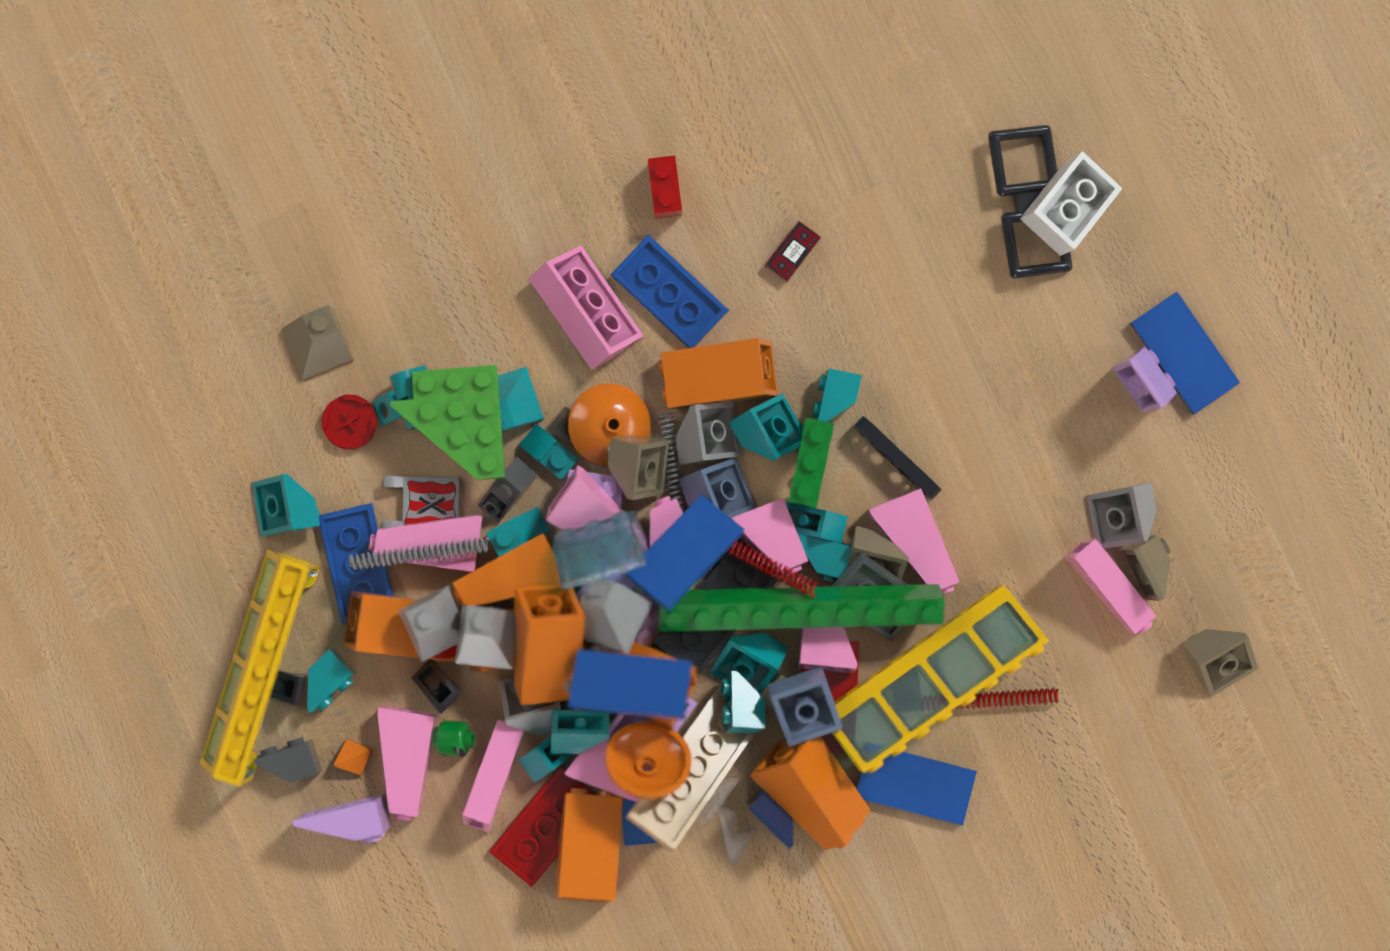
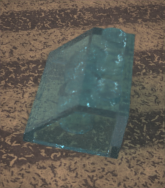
[553,510,646,590]

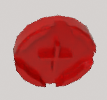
[322,394,378,450]

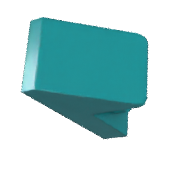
[519,424,579,480]

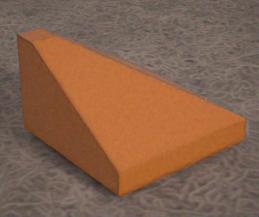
[333,738,373,775]

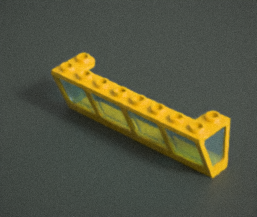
[199,549,321,786]
[831,585,1049,773]

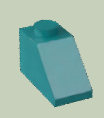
[785,503,848,544]
[486,507,551,557]
[797,533,852,583]
[551,710,609,754]
[518,736,573,783]

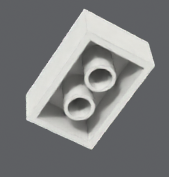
[1020,151,1122,256]

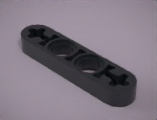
[853,416,942,500]

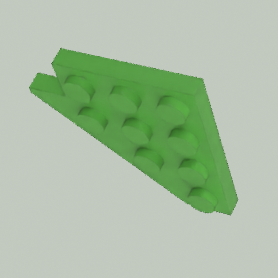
[390,365,505,480]

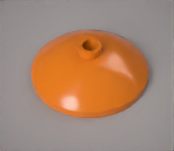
[568,383,651,467]
[605,722,692,799]

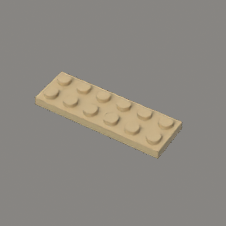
[626,683,767,852]

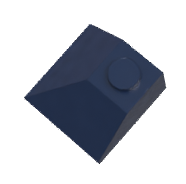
[747,788,794,849]

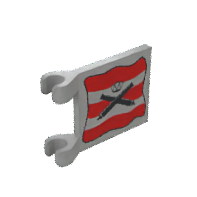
[382,476,459,528]

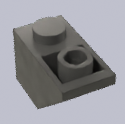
[478,457,538,523]
[254,737,322,783]

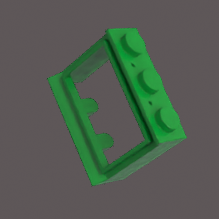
[785,418,834,508]

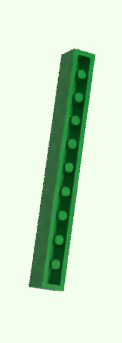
[657,584,945,631]

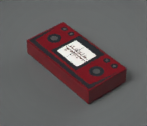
[765,221,821,282]

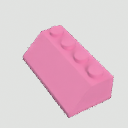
[529,246,644,370]

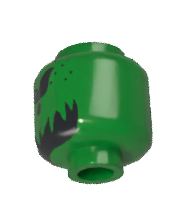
[432,720,475,758]

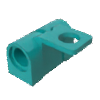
[373,365,427,430]

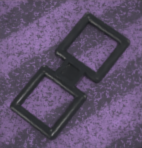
[988,125,1073,279]

